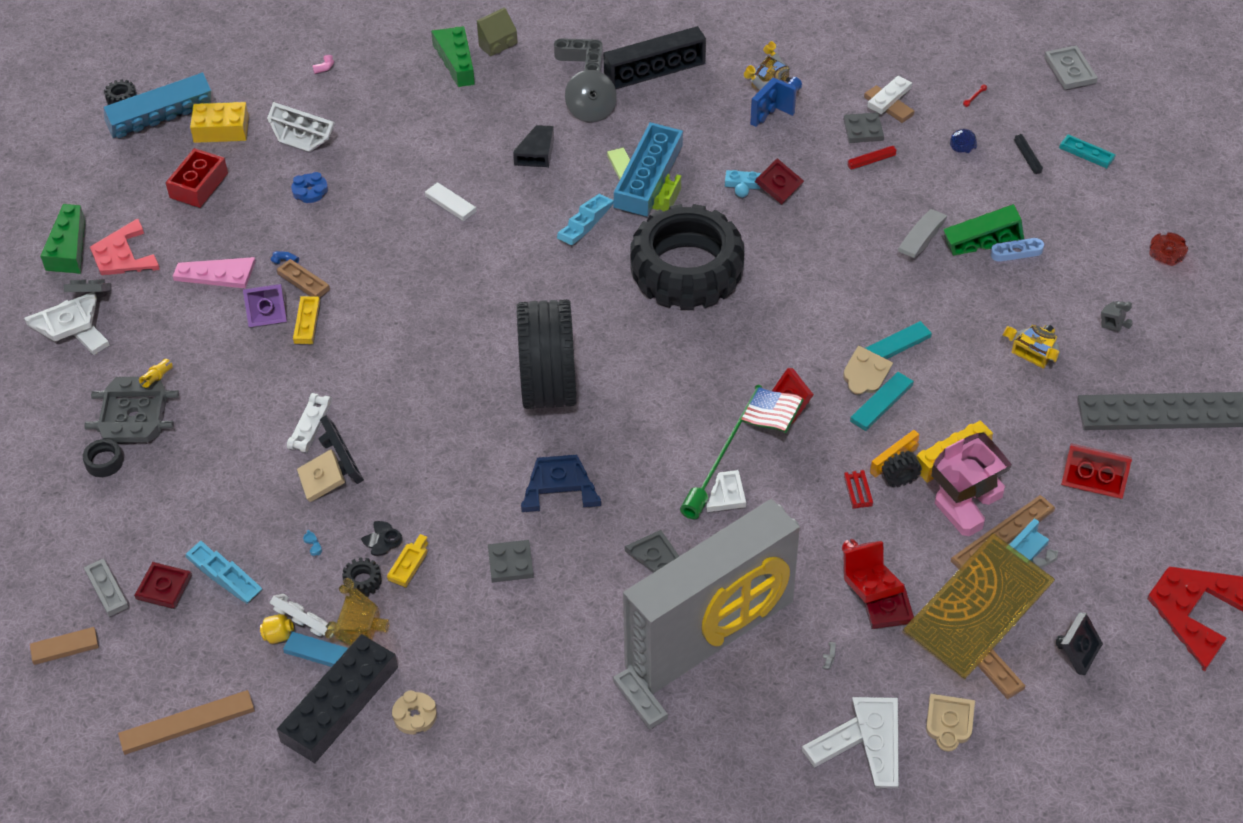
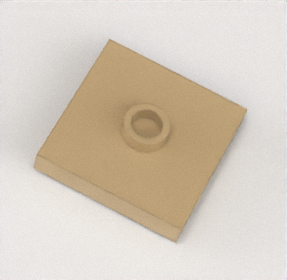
[297,449,345,502]

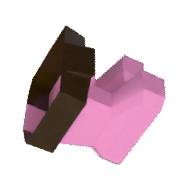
[931,432,1012,536]

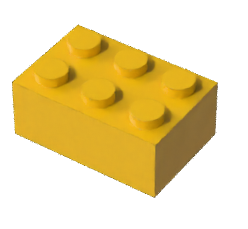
[190,102,249,143]

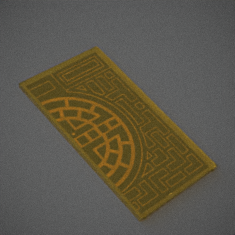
[903,533,1055,679]

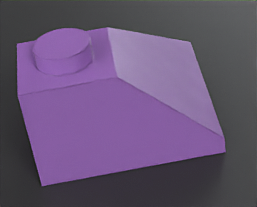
[243,284,287,327]

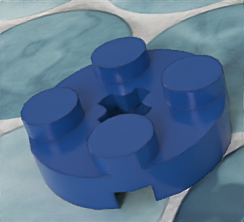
[291,172,328,203]

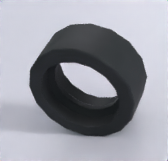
[82,439,124,478]

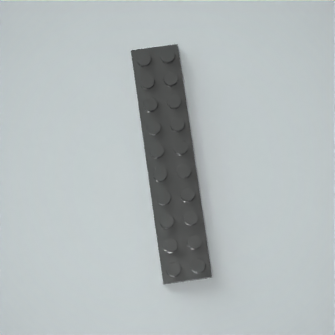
[1077,392,1243,430]

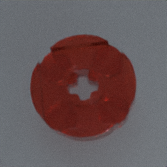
[1149,232,1188,266]

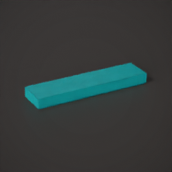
[865,321,932,359]
[850,372,914,431]

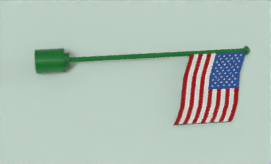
[680,384,803,519]

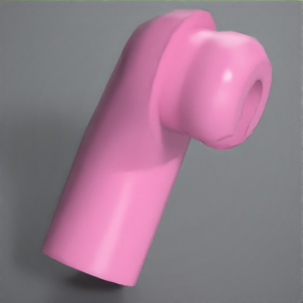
[313,55,334,74]

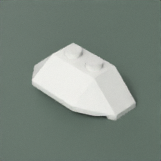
[267,102,335,152]

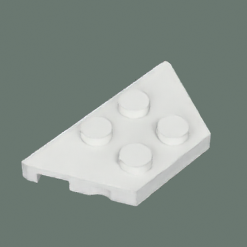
[24,292,97,341]

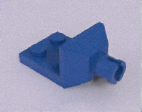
[750,77,802,127]

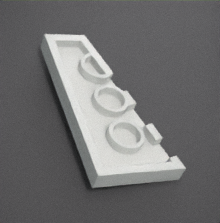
[852,697,898,789]

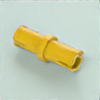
[139,359,173,388]

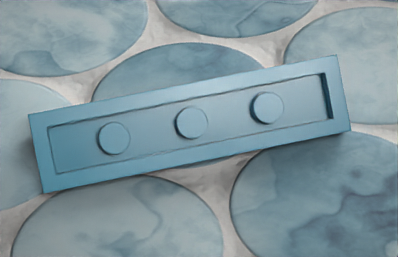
[1006,518,1049,565]

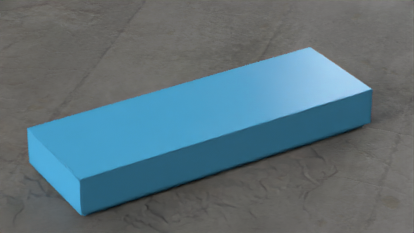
[283,632,348,667]

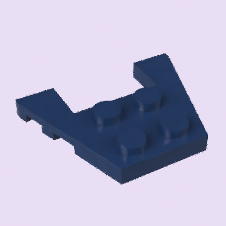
[521,454,601,512]

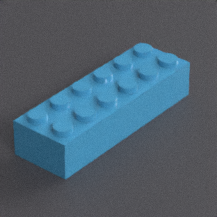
[103,72,211,138]
[613,122,683,217]

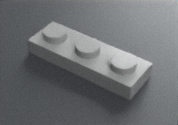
[84,558,129,617]
[613,667,668,729]

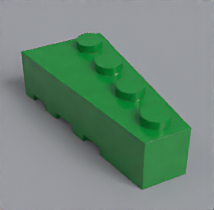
[431,26,475,87]
[40,204,85,274]
[943,204,1024,256]

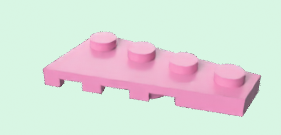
[173,257,256,289]

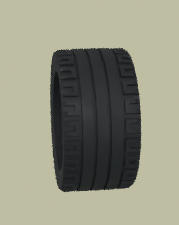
[517,299,577,409]

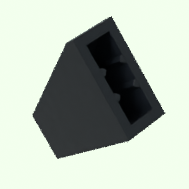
[513,125,554,168]

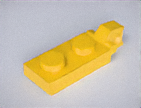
[387,534,428,587]

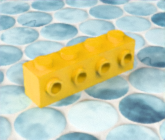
[916,420,993,483]

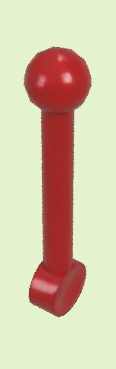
[963,84,987,107]

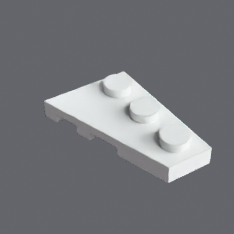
[270,594,333,636]

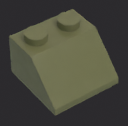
[477,7,518,57]

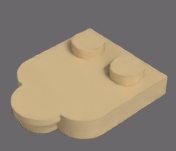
[843,345,893,394]
[926,694,975,752]

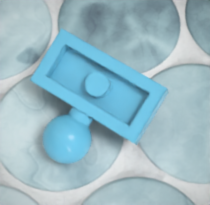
[725,170,761,198]

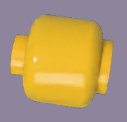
[260,614,294,644]

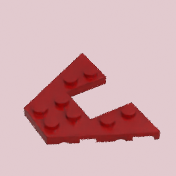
[1147,566,1243,671]

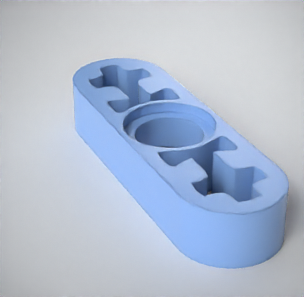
[991,238,1044,261]

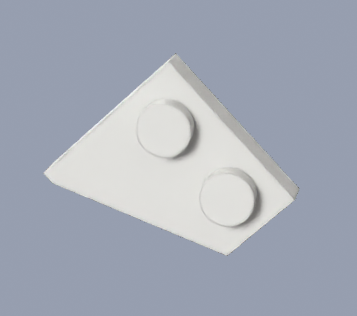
[706,470,746,512]

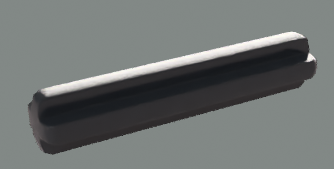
[1014,134,1043,174]

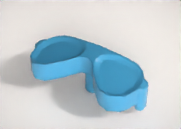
[303,530,322,556]

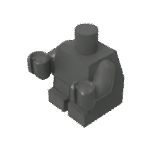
[1101,301,1133,331]

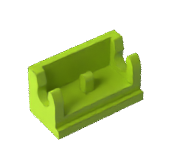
[652,174,681,212]

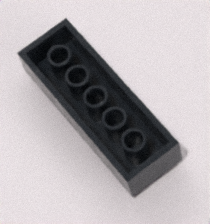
[603,26,706,89]
[277,634,398,764]

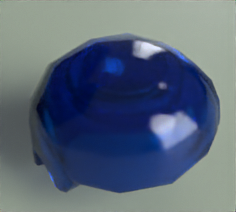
[950,128,977,153]

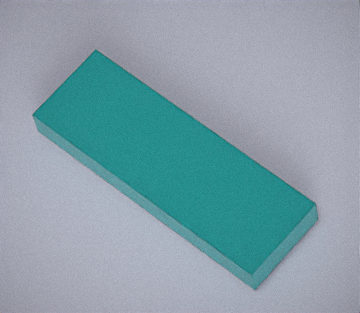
[1059,134,1116,169]

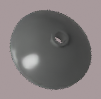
[565,70,617,122]

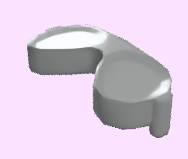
[1032,549,1058,569]
[822,642,836,669]

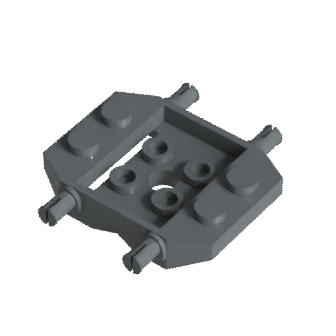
[84,377,179,443]

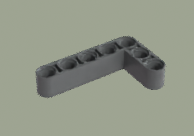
[554,38,603,97]

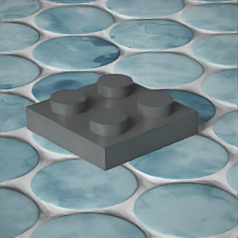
[843,112,884,143]
[64,279,111,292]
[488,540,534,583]

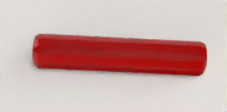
[847,145,897,170]

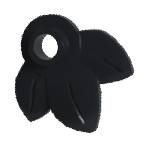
[361,521,403,555]

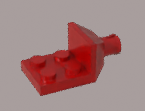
[842,539,904,603]

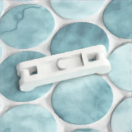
[287,393,332,453]

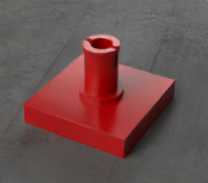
[772,368,814,424]

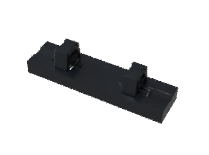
[318,415,364,484]

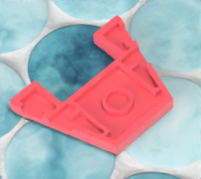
[90,219,159,275]

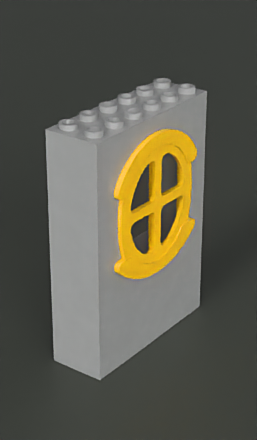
[623,499,800,694]

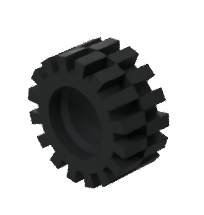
[104,79,137,105]
[882,451,922,488]
[342,557,382,598]

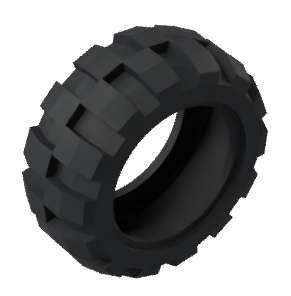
[630,204,745,310]

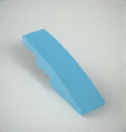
[557,194,614,245]
[185,541,262,604]

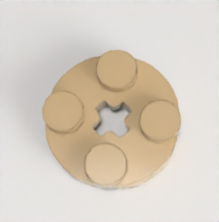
[392,690,437,735]

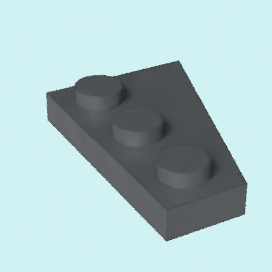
[625,530,679,573]

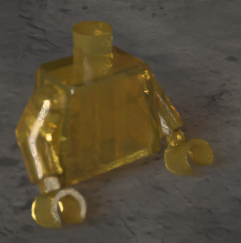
[325,578,389,646]

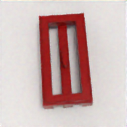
[844,470,873,509]

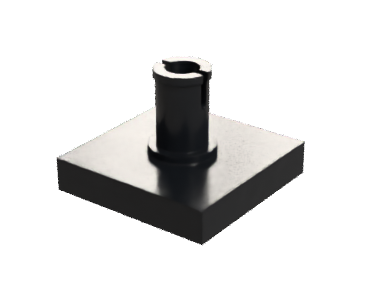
[1056,612,1103,675]

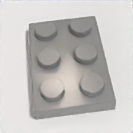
[1044,45,1098,89]

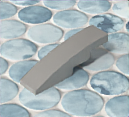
[898,209,948,258]

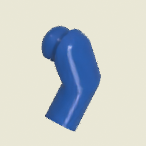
[270,251,299,264]

